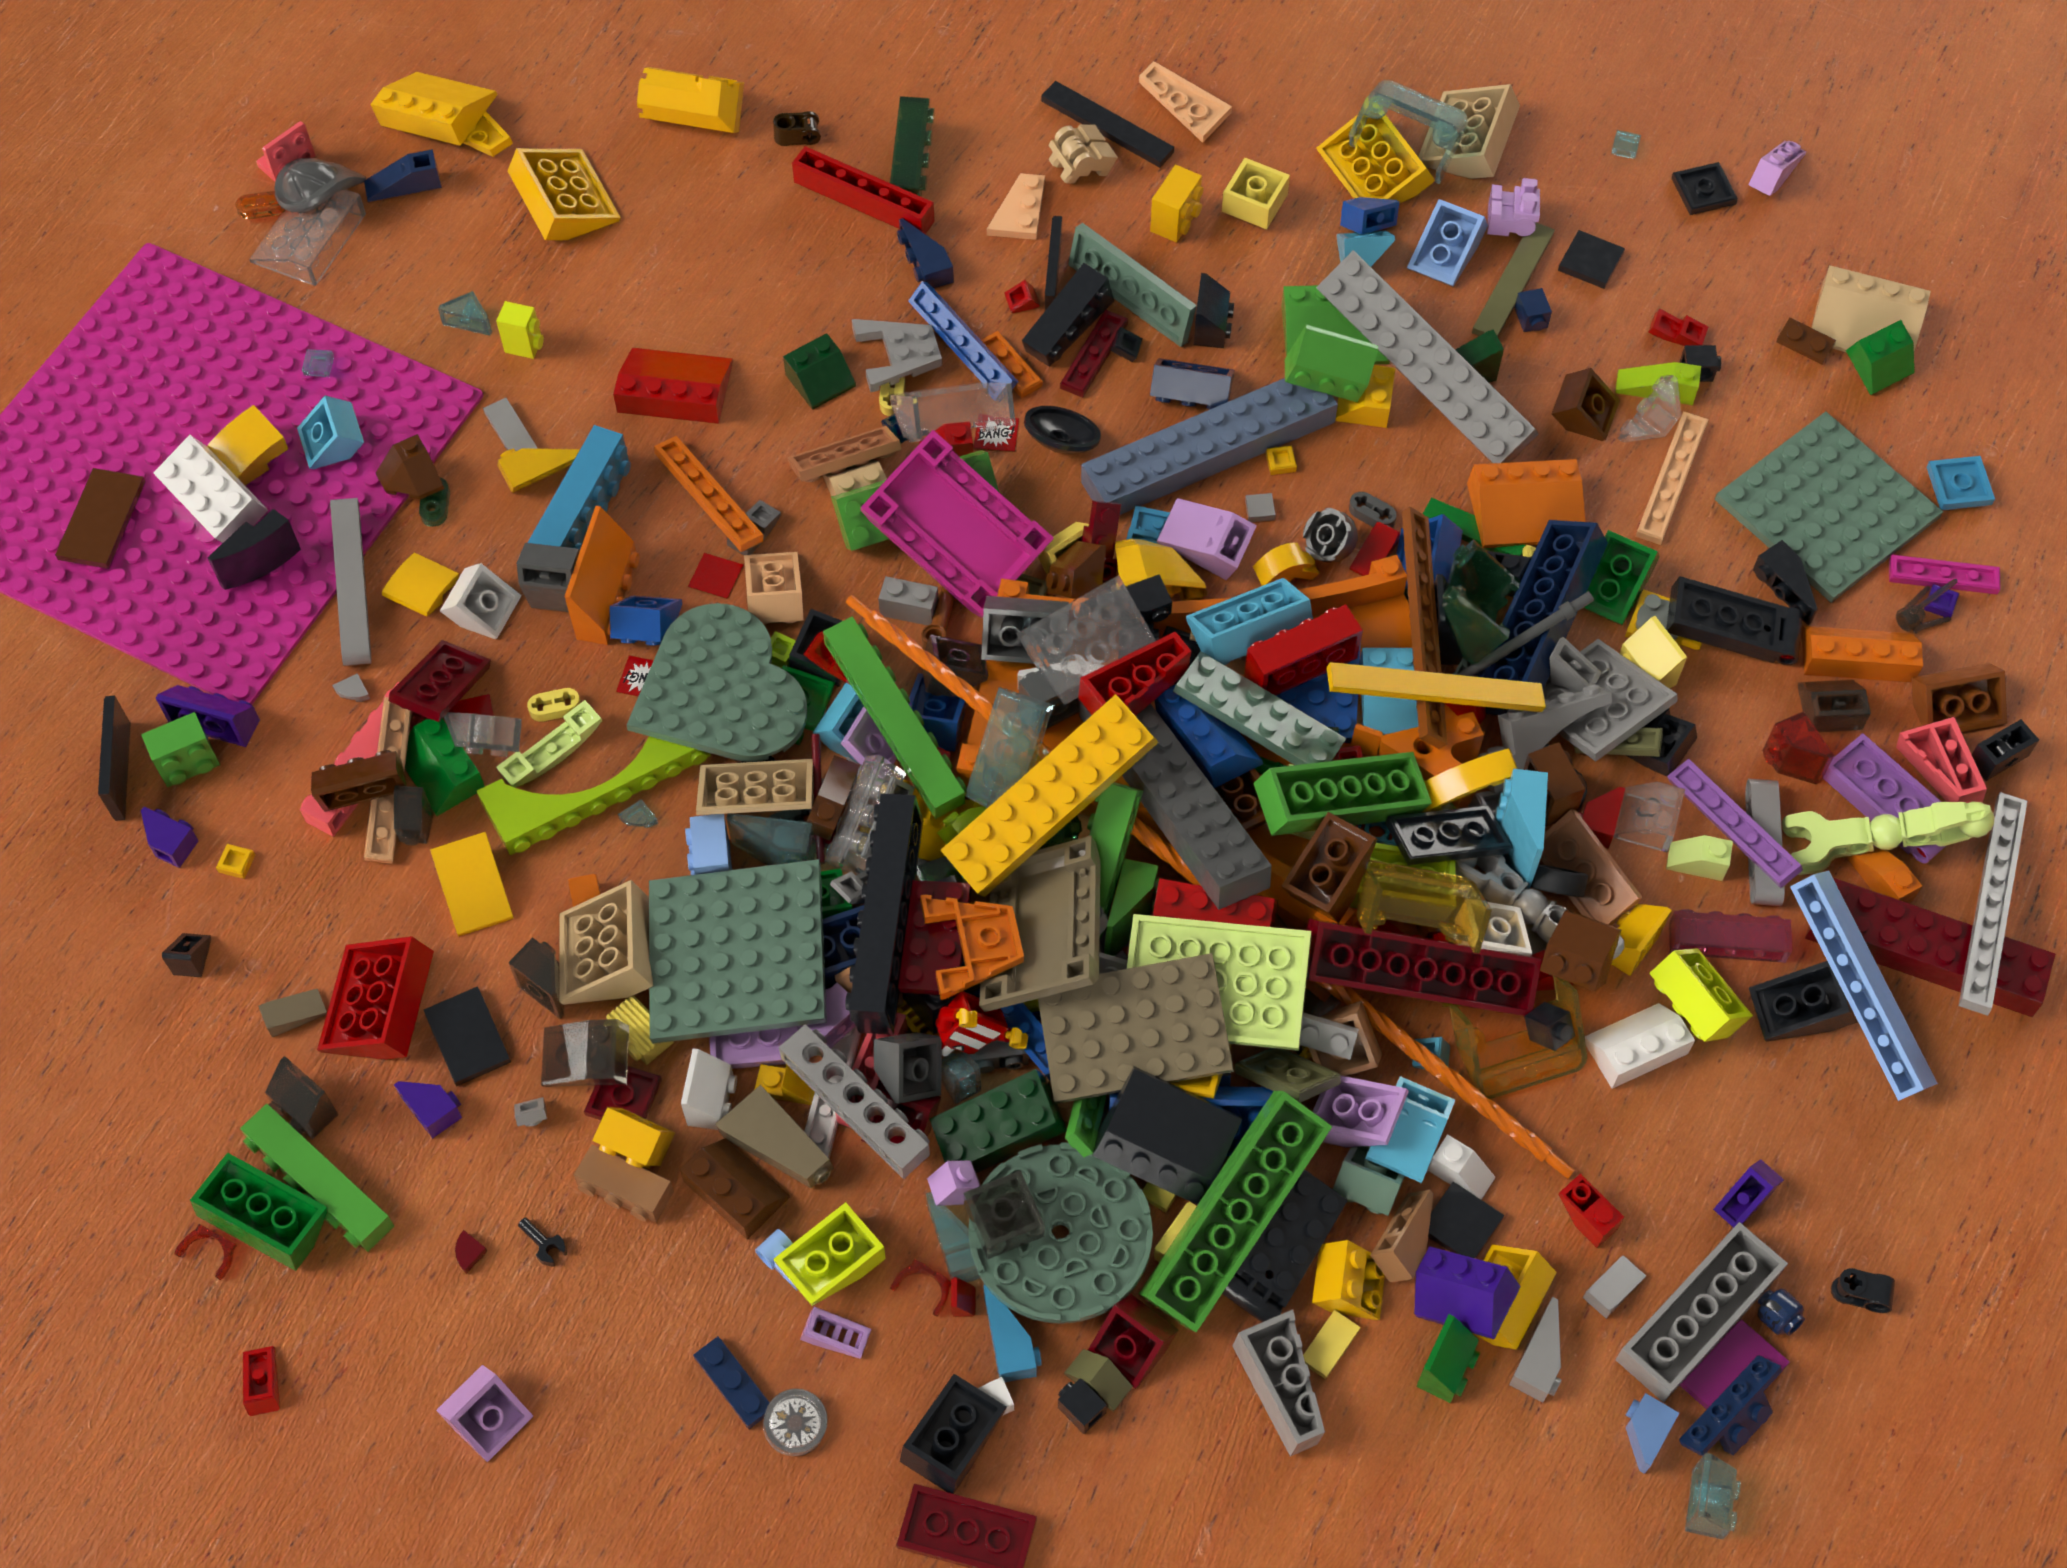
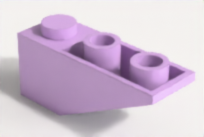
[1748,141,1806,196]

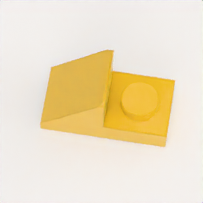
[754,1064,815,1105]

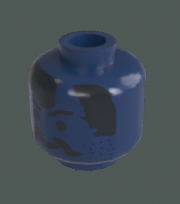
[1757,1289,1805,1336]

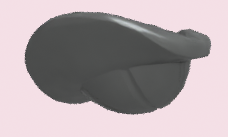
[274,158,366,212]

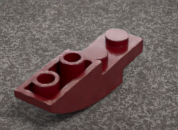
[1082,500,1121,600]

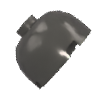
[1303,508,1358,563]

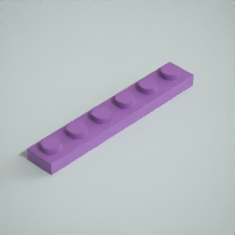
[1667,759,1803,888]

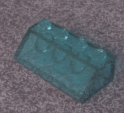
[965,687,1054,808]

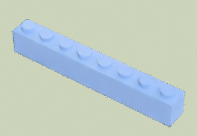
[1790,871,1938,1101]

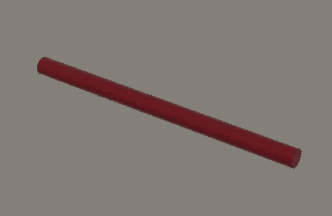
[811,734,825,865]

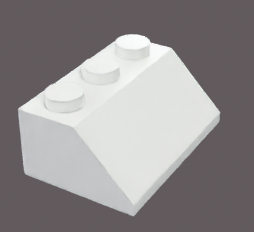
[1582,1003,1695,1089]

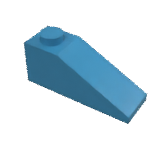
[983,1285,1042,1382]

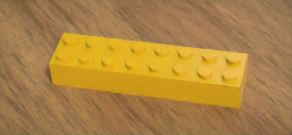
[941,694,1159,897]

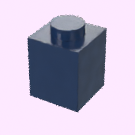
[1514,288,1552,332]

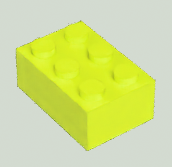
[1650,948,1753,1042]

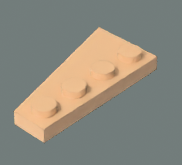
[1139,61,1232,143]

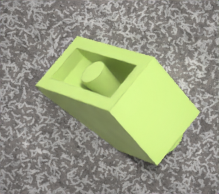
[1666,835,1733,881]

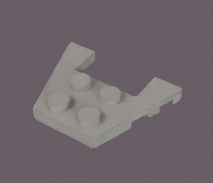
[852,319,942,392]

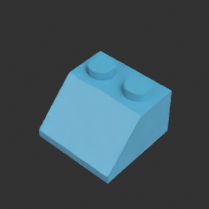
[297,396,364,469]

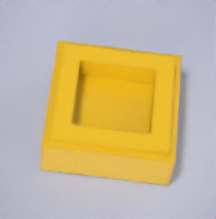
[1266,445,1297,475]
[216,844,255,879]

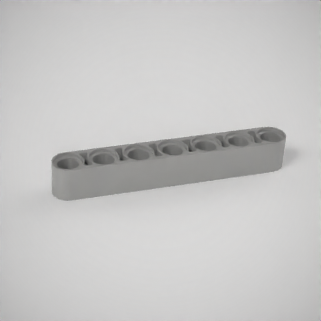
[330,498,371,666]

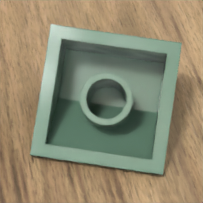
[1333,1146,1405,1216]

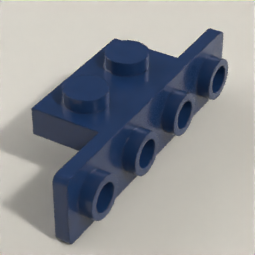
[1679,1355,1782,1456]

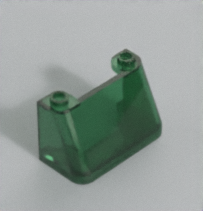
[1442,539,1520,665]

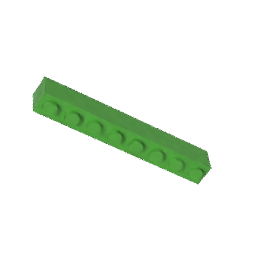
[823,616,967,819]

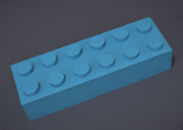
[527,425,631,552]

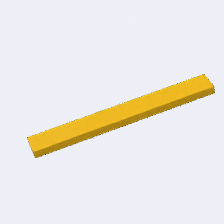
[1327,662,1546,712]

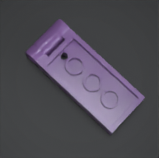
[1820,733,1946,863]

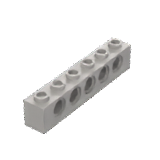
[779,1024,930,1179]

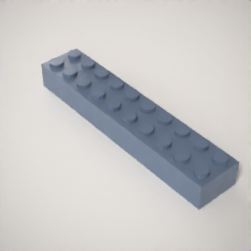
[1081,378,1338,515]

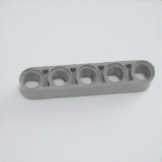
[1745,779,1785,906]

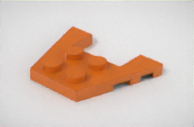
[920,895,1024,1000]

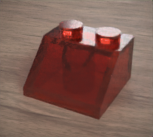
[1762,711,1834,784]

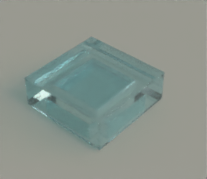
[1611,130,1641,159]
[302,349,334,377]

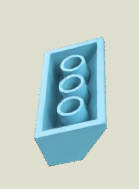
[1186,578,1313,665]

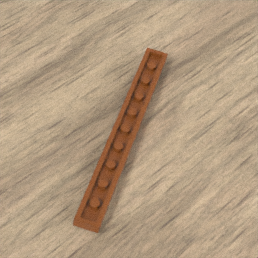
[1402,507,1447,749]

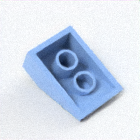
[1407,199,1488,287]

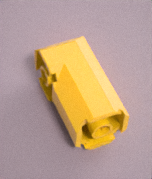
[637,67,744,133]

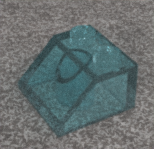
[1685,1453,1741,1540]

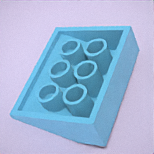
[1495,769,1548,889]

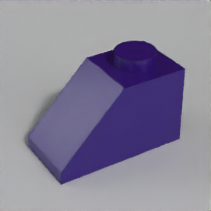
[394,1081,462,1139]
[1713,1159,1784,1228]

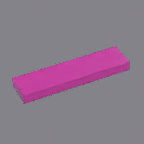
[1889,555,2000,595]

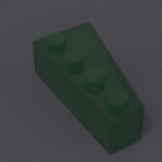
[890,96,935,196]

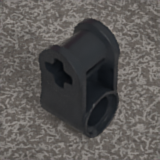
[1831,1268,1895,1313]

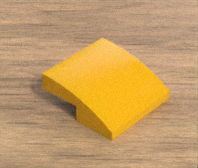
[382,552,459,617]

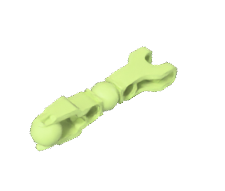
[1782,801,1995,875]

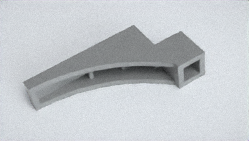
[1478,685,1613,793]

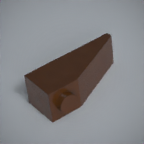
[804,755,860,841]

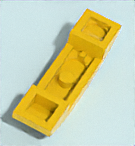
[1421,748,1518,813]

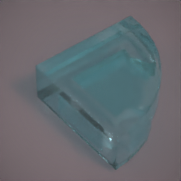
[618,799,658,828]

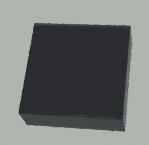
[1111,327,1143,362]

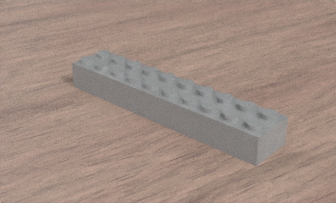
[1316,250,1538,463]

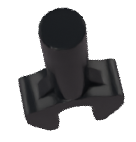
[518,1217,567,1267]

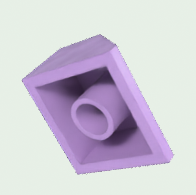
[436,1365,533,1462]

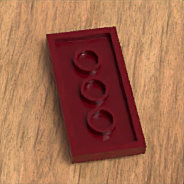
[388,640,491,722]
[898,880,972,996]
[896,1484,1037,1568]

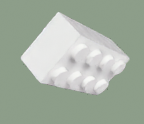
[154,435,268,543]

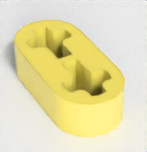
[879,376,905,416]
[527,688,581,722]

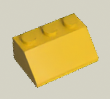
[1472,1244,1557,1350]

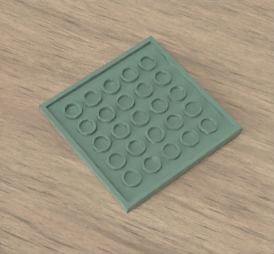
[1714,411,1943,603]
[649,859,827,1044]

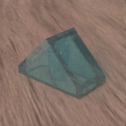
[438,291,492,336]

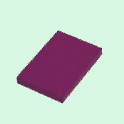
[1680,1319,1790,1410]

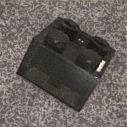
[1797,680,1871,733]

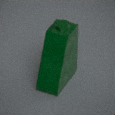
[1455,329,1504,383]

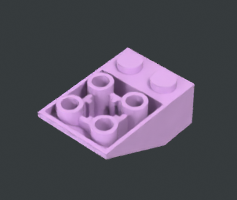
[1156,498,1257,580]

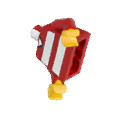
[936,991,1028,1056]

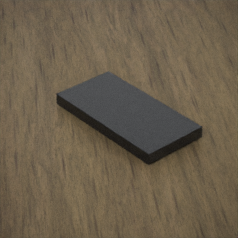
[98,695,131,821]
[1385,806,1512,865]

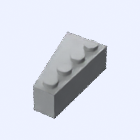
[1232,1309,1325,1457]

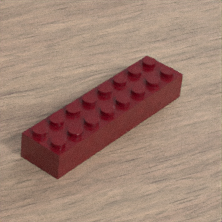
[1805,878,2056,1017]
[1307,918,1542,1016]

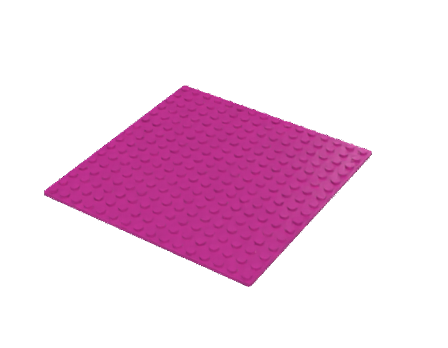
[0,243,483,704]

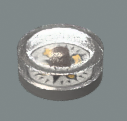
[763,1389,827,1456]

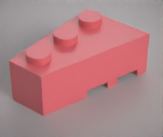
[1896,717,1987,803]

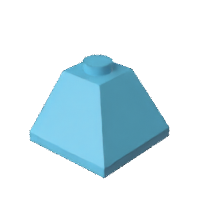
[1336,231,1395,267]

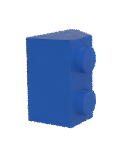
[610,596,682,645]

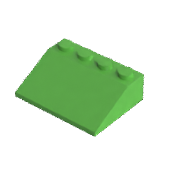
[1281,285,1389,364]

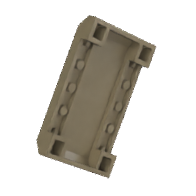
[979,836,1101,1012]

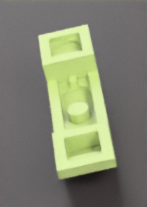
[496,700,602,787]

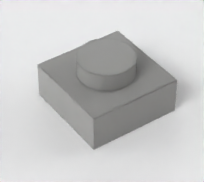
[514,1097,547,1126]

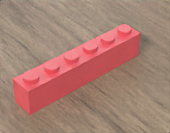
[300,682,425,837]

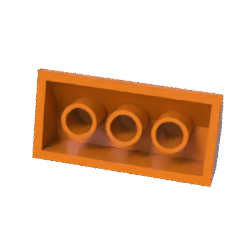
[1802,626,1923,682]

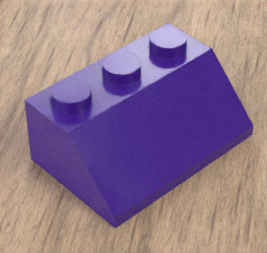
[155,685,260,747]
[1414,1246,1521,1339]

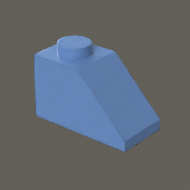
[1626,1393,1679,1474]

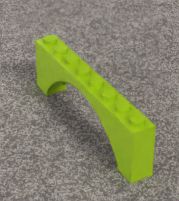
[477,736,711,855]

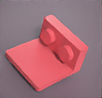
[256,121,315,182]

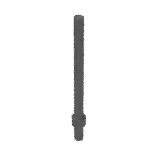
[1456,591,1594,676]

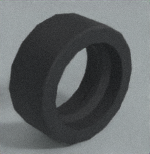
[1531,864,1588,897]

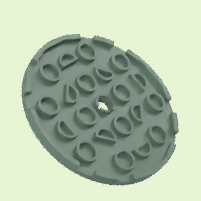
[969,1142,1153,1323]

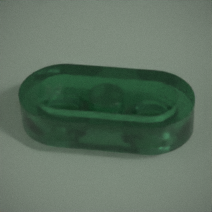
[419,477,450,527]

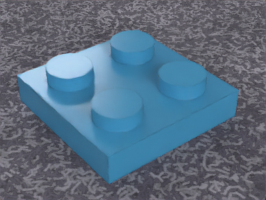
[1926,456,1995,510]

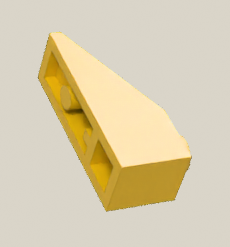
[497,448,580,493]

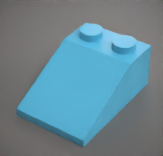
[1360,648,1419,735]

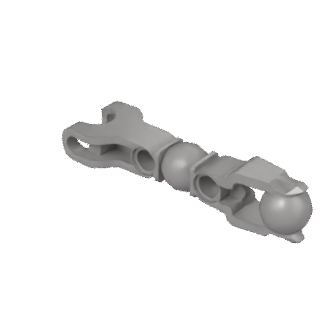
[1455,855,1624,959]

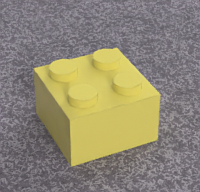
[1222,158,1290,229]

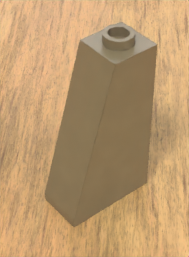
[715,1085,834,1188]

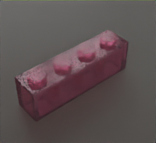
[1669,909,1792,963]

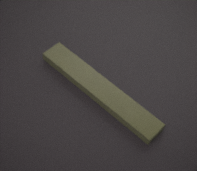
[1472,222,1555,337]

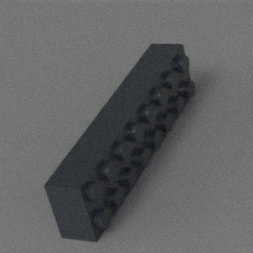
[845,793,924,1035]

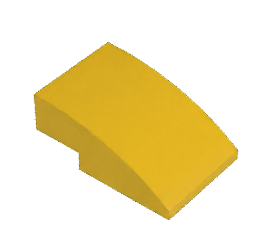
[207,405,288,485]
[430,832,514,937]

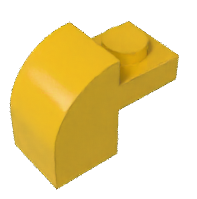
[1252,543,1319,586]

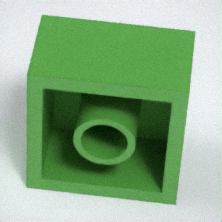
[141,712,220,787]

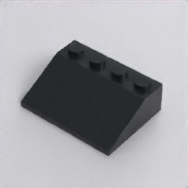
[1093,1066,1242,1205]

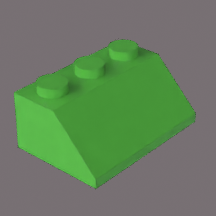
[1285,325,1378,402]

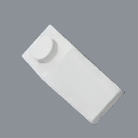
[1428,1134,1495,1200]

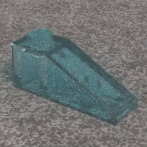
[925,1192,980,1282]

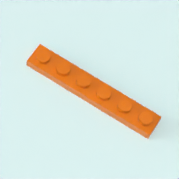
[654,436,763,552]

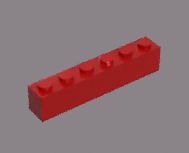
[792,146,935,234]

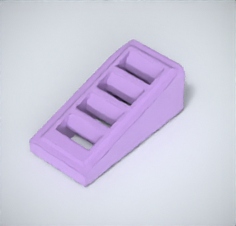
[800,1306,871,1359]

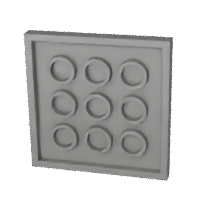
[1543,639,1677,761]

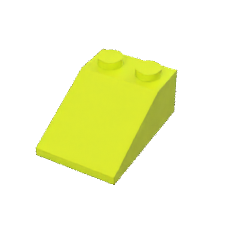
[773,1202,886,1306]

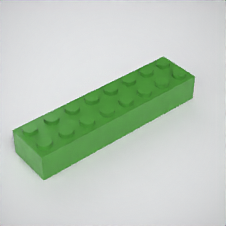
[1139,1090,1333,1332]

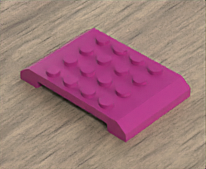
[860,430,1054,618]

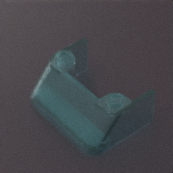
[1349,80,1468,184]

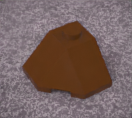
[375,434,444,499]

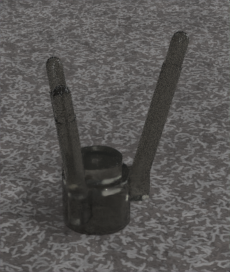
[1896,579,1958,634]

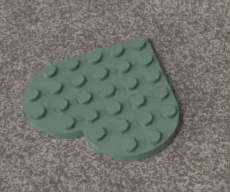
[627,603,807,762]

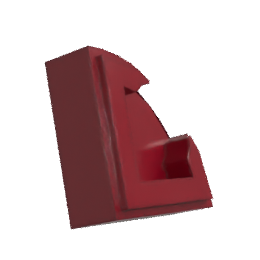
[455,1230,487,1274]

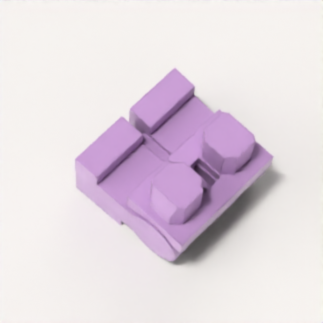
[1487,178,1540,236]

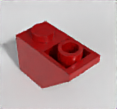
[1558,1173,1624,1248]

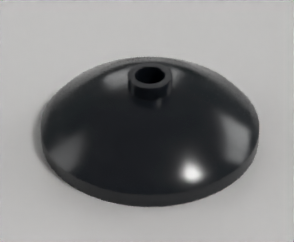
[1024,406,1101,454]

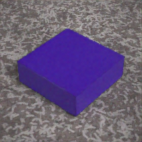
[1924,584,1959,619]

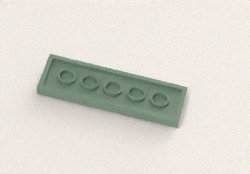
[1068,223,1197,347]
[1173,651,1346,765]

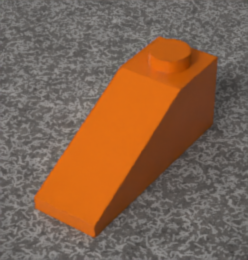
[1845,845,1922,903]

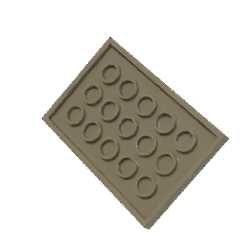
[1038,953,1234,1104]

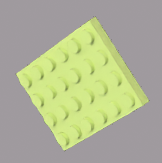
[1127,914,1312,1051]

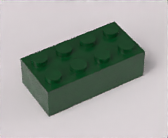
[930,1069,1067,1173]

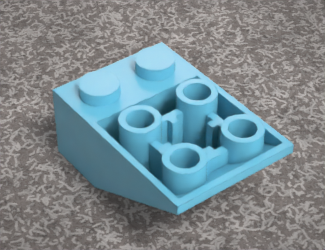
[1365,1076,1455,1183]

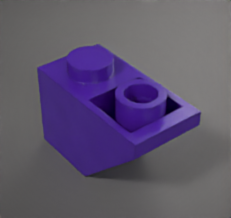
[141,807,198,868]

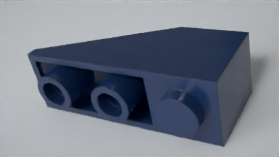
[364,149,442,202]
[897,218,954,288]

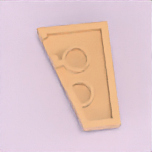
[987,173,1045,240]

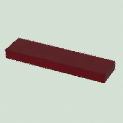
[1060,310,1128,398]

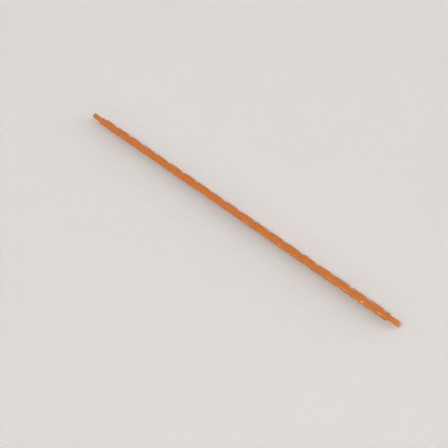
[846,595,1575,1179]

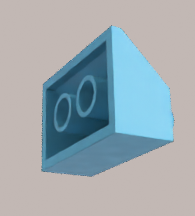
[813,683,864,764]

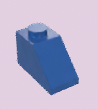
[1340,197,1399,234]

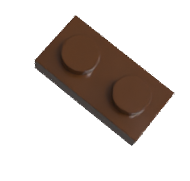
[1776,318,1836,365]

